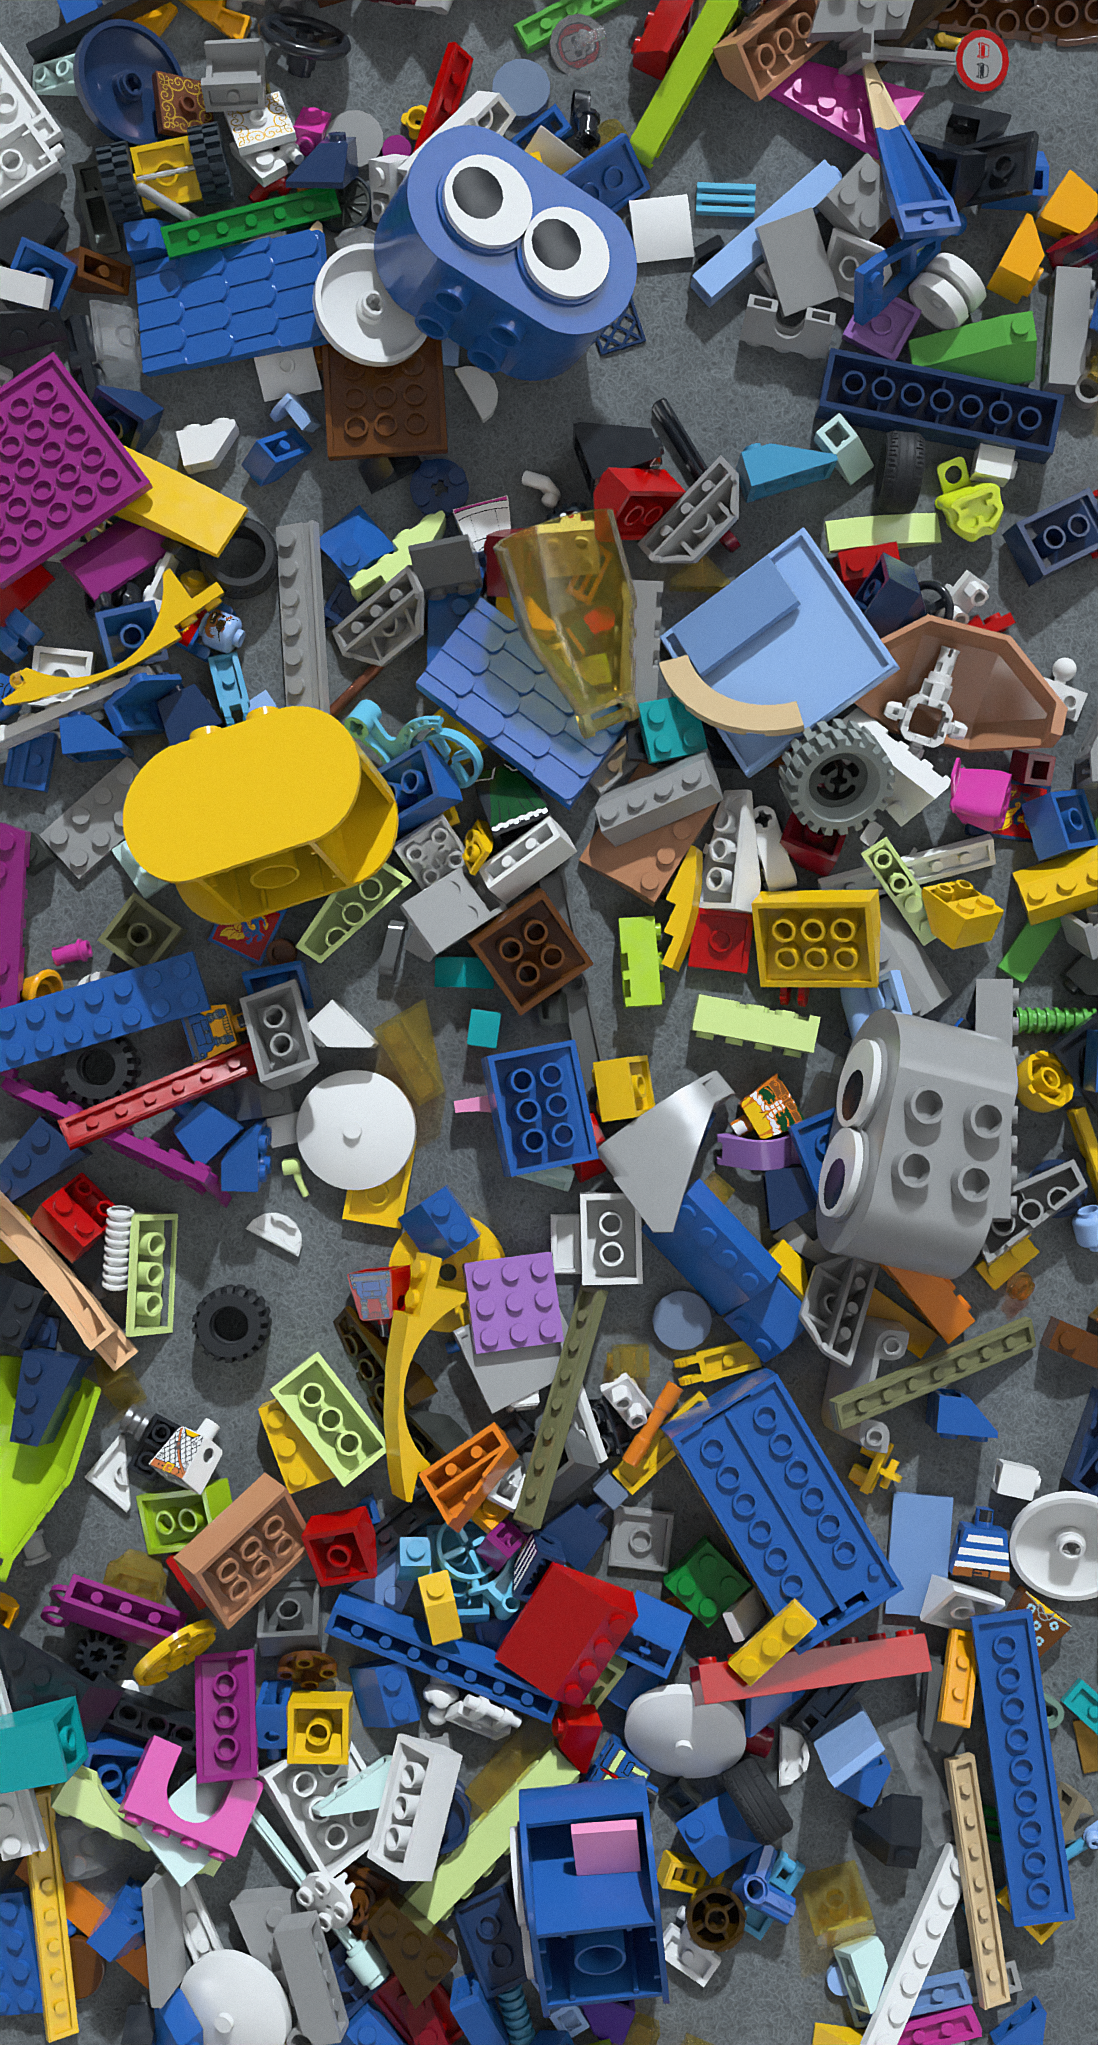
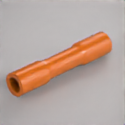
[622,1380,683,1468]

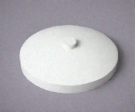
[313,243,427,367]
[296,1070,417,1190]
[1009,1491,1098,1601]
[624,1684,746,1778]
[180,1949,292,2045]

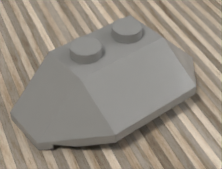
[637,455,739,563]
[332,565,424,667]
[798,1256,880,1368]

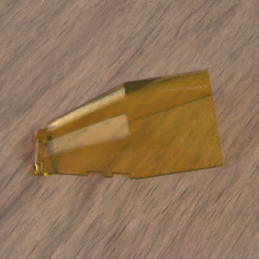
[493,509,640,739]

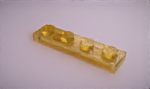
[465,1709,558,1813]

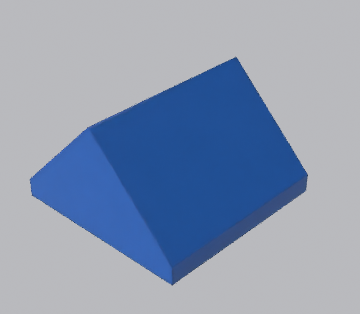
[10,237,78,313]
[242,960,314,1009]

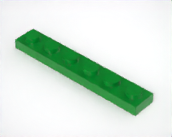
[160,188,341,261]

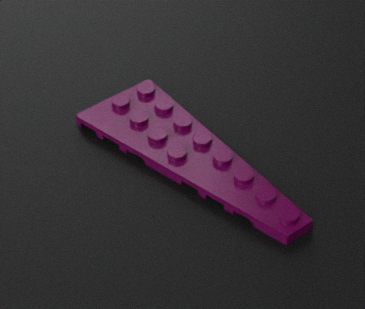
[0,823,31,1079]
[0,1077,232,1208]

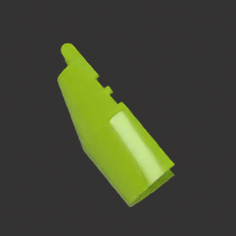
[0,1354,101,1583]

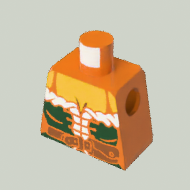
[729,1073,804,1140]

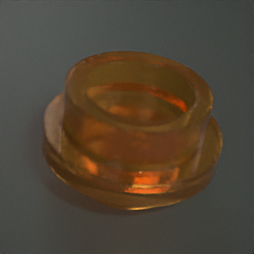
[1006,1272,1035,1301]

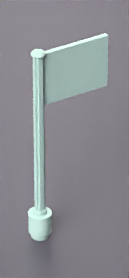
[135,1773,389,1990]

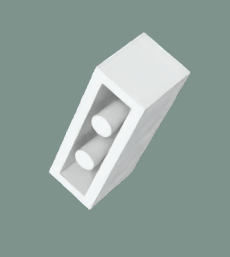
[479,816,577,904]

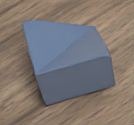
[592,1468,628,1510]

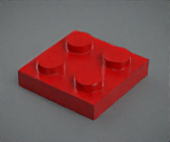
[687,908,753,974]

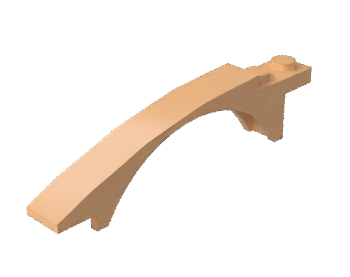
[0,1190,139,1372]

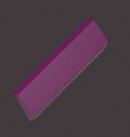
[60,519,173,602]
[195,1649,259,1784]

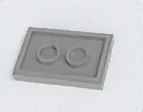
[755,207,839,318]

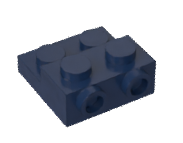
[328,1939,388,2020]

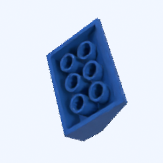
[481,1039,599,1177]
[641,1178,782,1316]

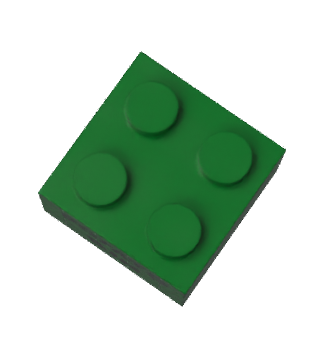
[663,1535,751,1628]

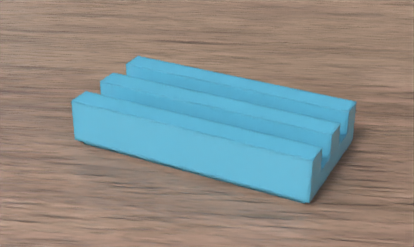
[696,182,756,217]

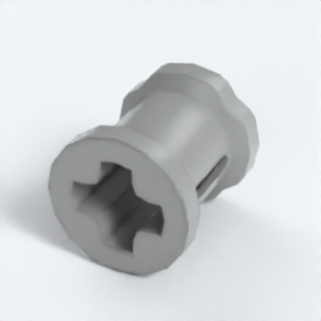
[23,1527,52,1566]

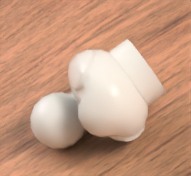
[423,1675,459,1726]

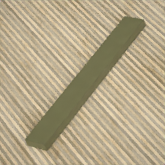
[513,1284,608,1529]
[828,1316,1036,1431]

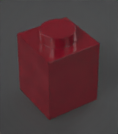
[1009,750,1056,786]

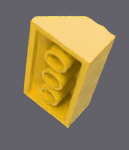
[1012,845,1098,926]

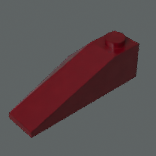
[779,760,849,877]

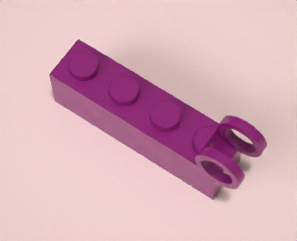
[40,1574,188,1649]

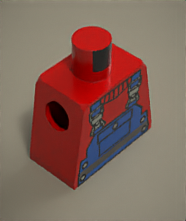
[347,1265,411,1337]

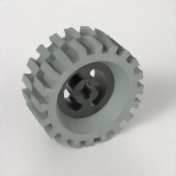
[778,718,895,836]

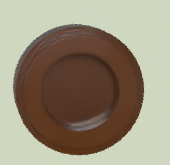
[266,938,298,966]

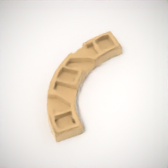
[659,655,805,736]

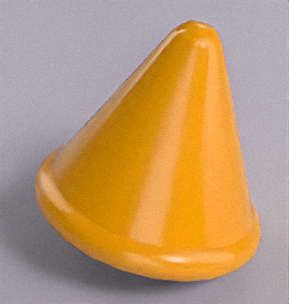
[20,969,64,1002]

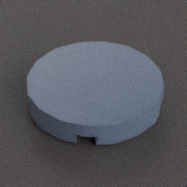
[492,59,550,120]
[652,1290,712,1350]

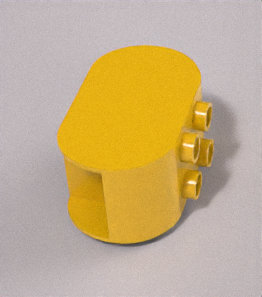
[123,706,399,925]

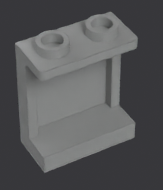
[201,38,267,112]

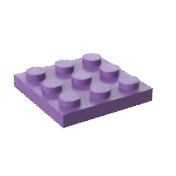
[462,1252,564,1354]

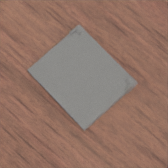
[452,1308,568,1414]

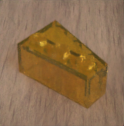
[373,999,446,1107]

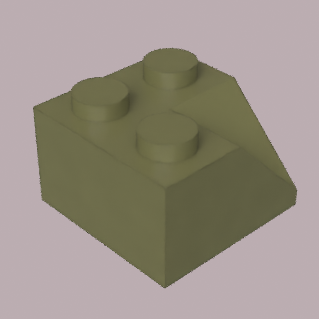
[97,892,188,968]

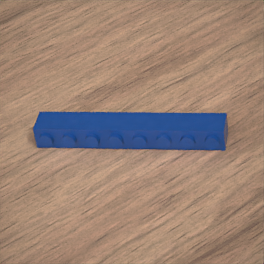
[324,1589,560,1724]

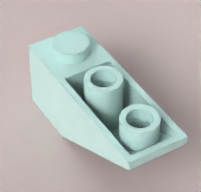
[32,53,78,96]

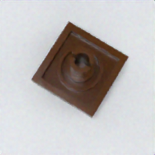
[335,1861,399,1941]

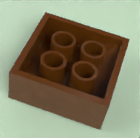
[465,887,594,1016]

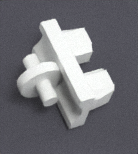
[935,570,990,624]
[600,1372,653,1429]

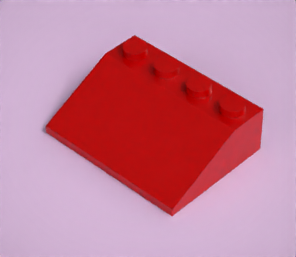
[495,1562,639,1708]

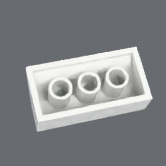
[367,1734,462,1881]

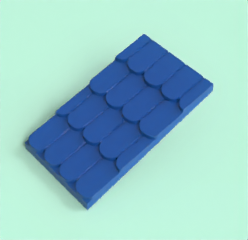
[135,230,330,377]
[416,597,630,811]

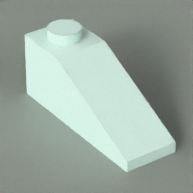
[311,1754,392,1817]

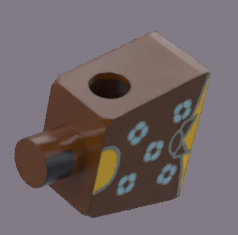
[1005,1584,1072,1658]

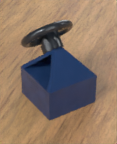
[853,552,954,639]

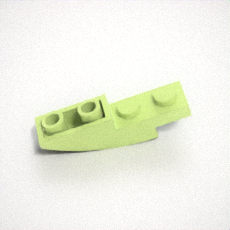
[349,510,446,603]
[861,837,937,946]

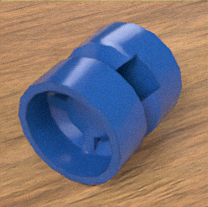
[0,607,45,665]

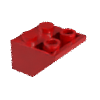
[30,1172,116,1263]

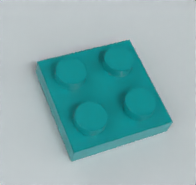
[635,696,708,764]

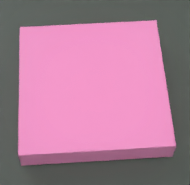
[571,1819,641,1876]

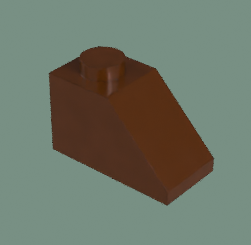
[62,246,131,296]

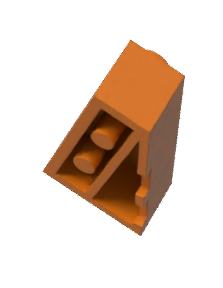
[418,1422,519,1533]

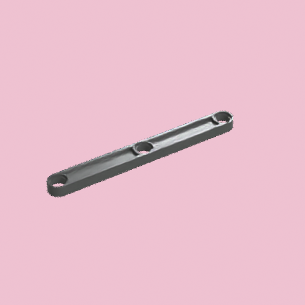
[539,863,604,1112]

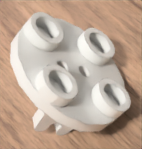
[296,1872,355,1932]

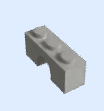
[739,294,836,359]

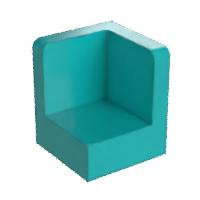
[467,1009,502,1049]

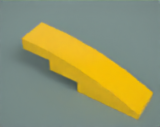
[661,845,703,972]

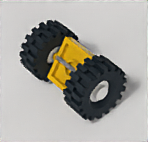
[96,121,236,225]

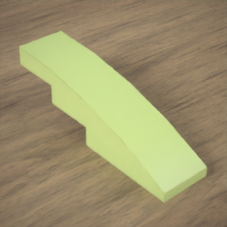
[824,513,942,554]

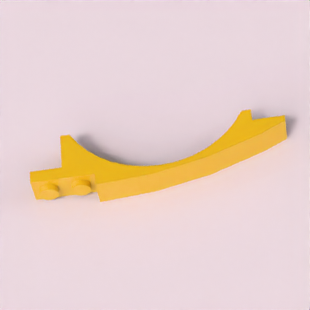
[2,568,225,707]
[383,1252,467,1502]

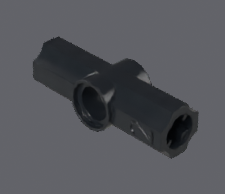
[64,314,106,402]

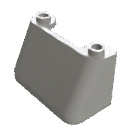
[821,1315,910,1454]

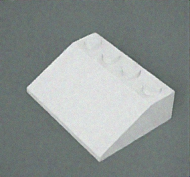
[258,1741,379,1877]

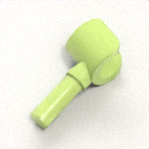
[282,1157,310,1197]

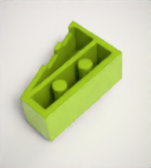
[618,916,665,1009]

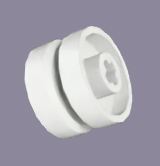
[908,252,986,331]

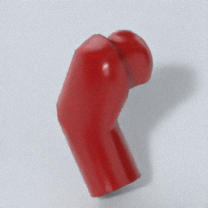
[248,176,291,203]

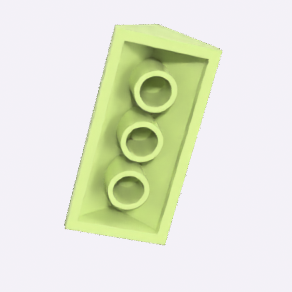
[125,1212,178,1337]

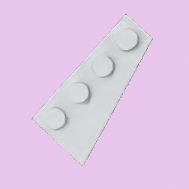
[397,91,516,177]
[842,707,951,827]

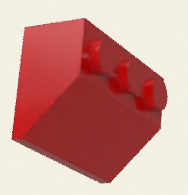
[593,467,686,540]

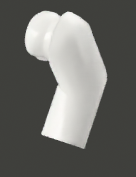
[522,470,561,508]

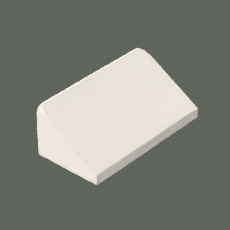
[524,125,584,175]

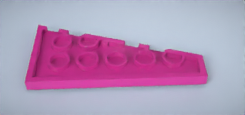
[768,61,925,160]

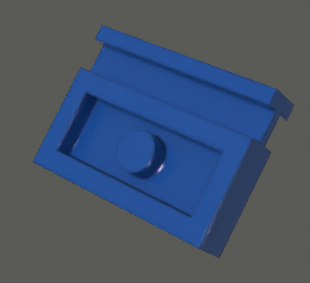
[3,732,58,793]

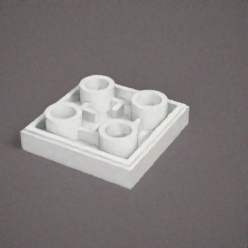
[393,813,465,891]

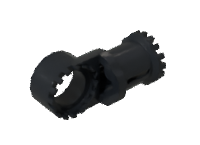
[571,89,601,151]

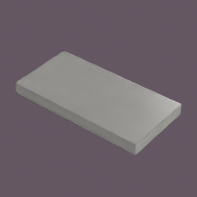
[141,1864,187,2008]

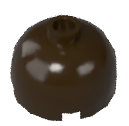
[685,1885,747,1952]

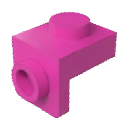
[293,106,332,156]

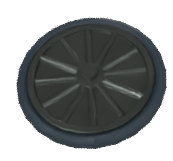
[320,176,372,234]

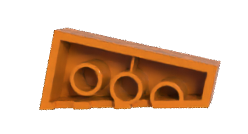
[878,1264,975,1345]

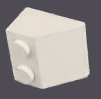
[308,1000,379,1048]

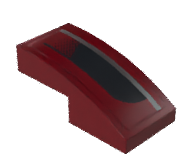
[1045,221,1098,271]

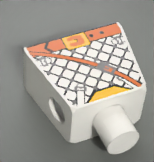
[149,1418,222,1495]

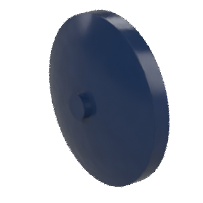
[73,19,183,148]

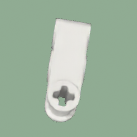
[754,805,797,891]

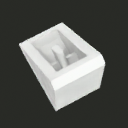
[486,1454,527,1512]

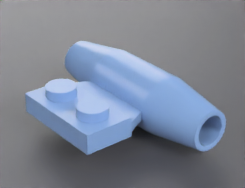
[840,970,913,1041]

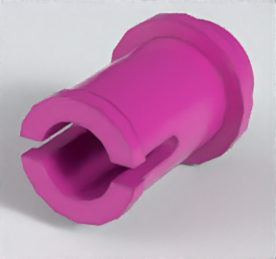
[52,939,93,966]

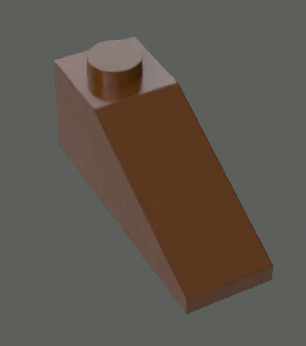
[1040,1316,1098,1369]

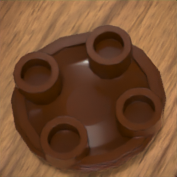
[277,1650,338,1690]

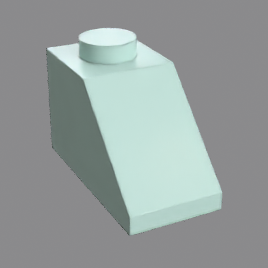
[833,1932,888,2014]

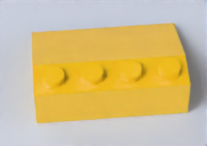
[751,889,881,988]

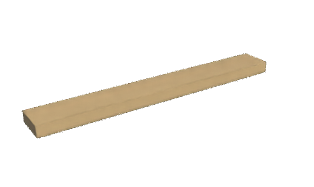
[944,1752,1011,2010]

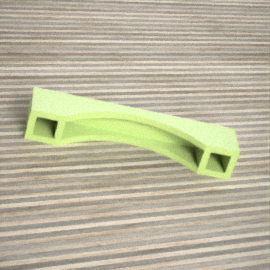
[51,1765,222,1877]

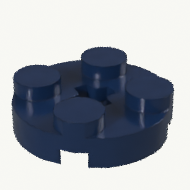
[410,459,469,518]

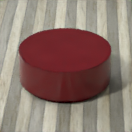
[719,530,741,553]

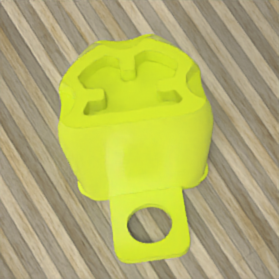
[935,457,1004,542]

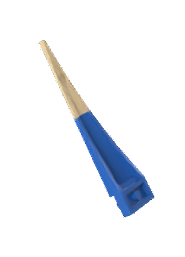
[862,63,962,240]

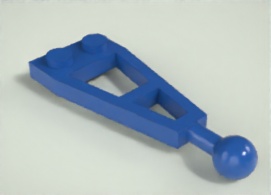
[854,212,968,326]

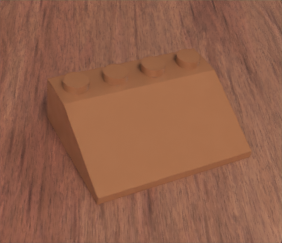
[578,762,718,907]
[173,1473,308,1630]

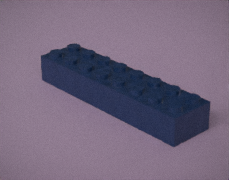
[814,348,1065,464]

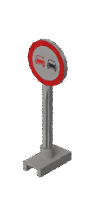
[839,26,1009,94]

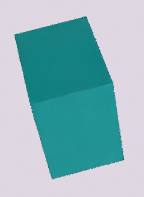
[434,957,494,989]

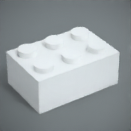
[580,1191,643,1285]

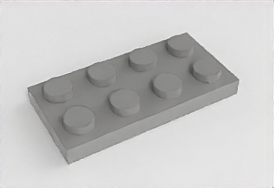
[39,756,140,880]

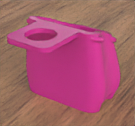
[949,758,1012,832]

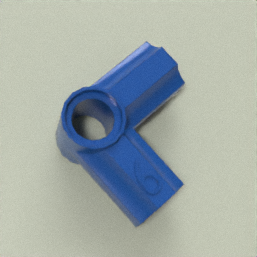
[732,1845,797,1925]

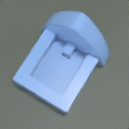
[270,393,321,432]

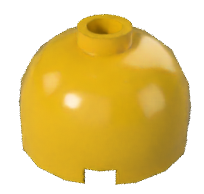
[1016,1051,1074,1113]

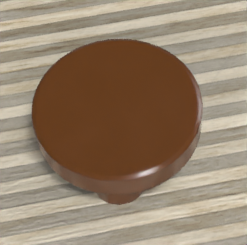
[69,1935,106,2000]

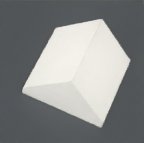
[827,227,892,303]
[920,1574,1006,1632]

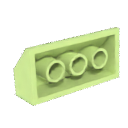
[269,1352,386,1487]

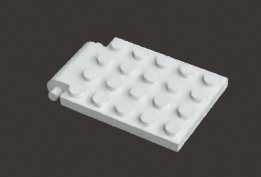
[0,43,66,211]

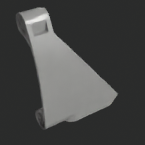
[597,1071,735,1233]

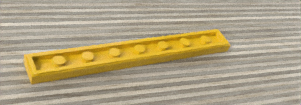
[26,1786,79,2043]

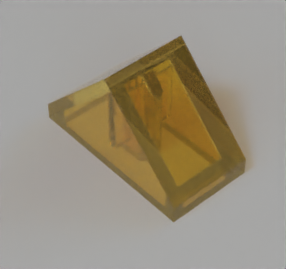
[669,554,731,593]
[94,1355,147,1411]

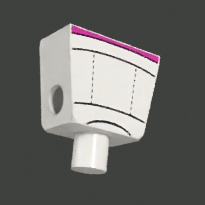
[453,495,511,564]

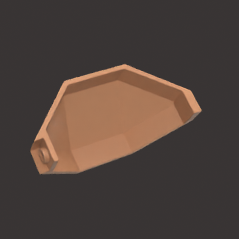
[854,614,1068,753]

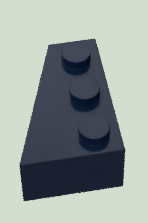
[0,1116,94,1204]
[9,1348,95,1447]
[1062,1386,1098,1497]

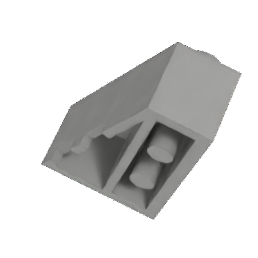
[806,0,914,43]
[229,1885,297,1992]

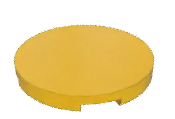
[133,1619,217,1686]

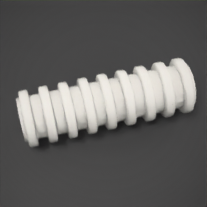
[102,1205,134,1291]

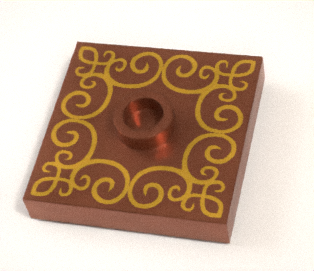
[151,71,214,138]

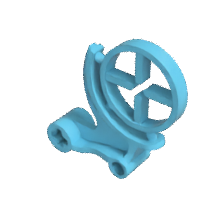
[344,699,483,789]
[434,1519,569,1620]

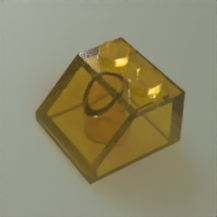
[799,1860,877,1950]

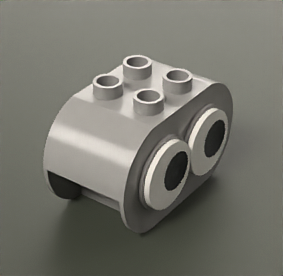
[816,1009,1017,1279]

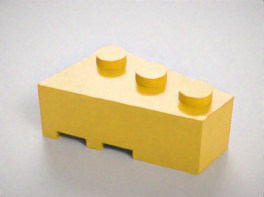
[258,1399,335,1494]

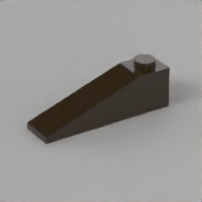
[333,1305,438,1427]

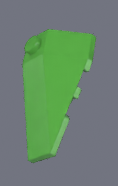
[908,311,1037,385]

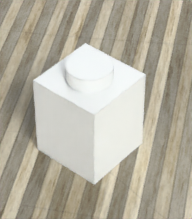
[970,443,1018,487]
[991,1458,1041,1501]

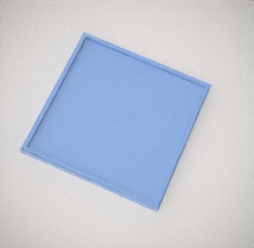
[660,527,900,778]

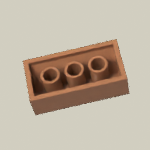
[712,0,830,102]

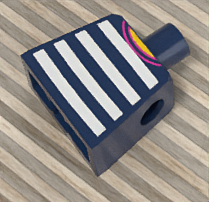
[513,1530,566,1602]

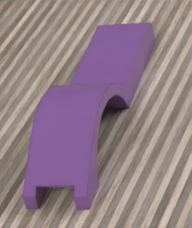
[716,1133,801,1170]

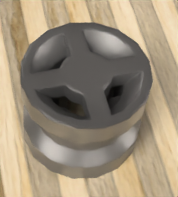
[118,1403,154,1442]

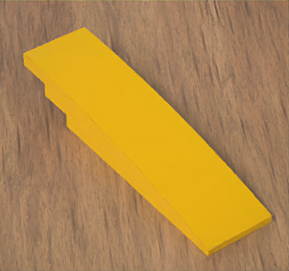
[114,446,248,558]

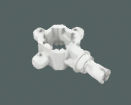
[883,645,968,760]

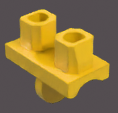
[848,1442,903,1495]

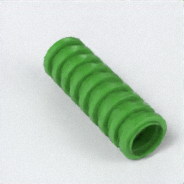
[1013,1007,1097,1034]

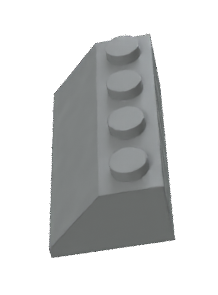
[595,748,724,847]
[879,895,952,1017]

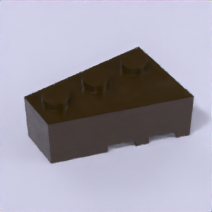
[367,1885,459,2009]

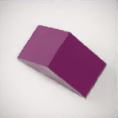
[475,1518,527,1572]

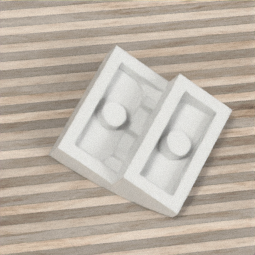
[628,194,694,263]

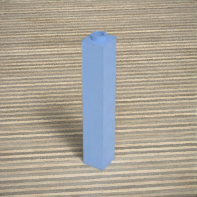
[690,159,843,308]

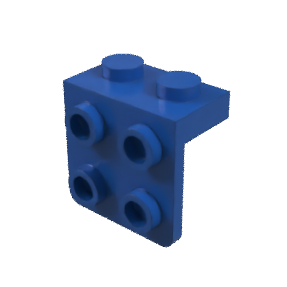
[103,672,183,737]

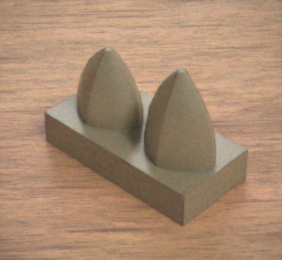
[1057,1781,1094,1845]

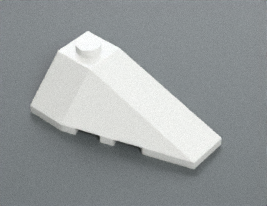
[699,789,761,914]

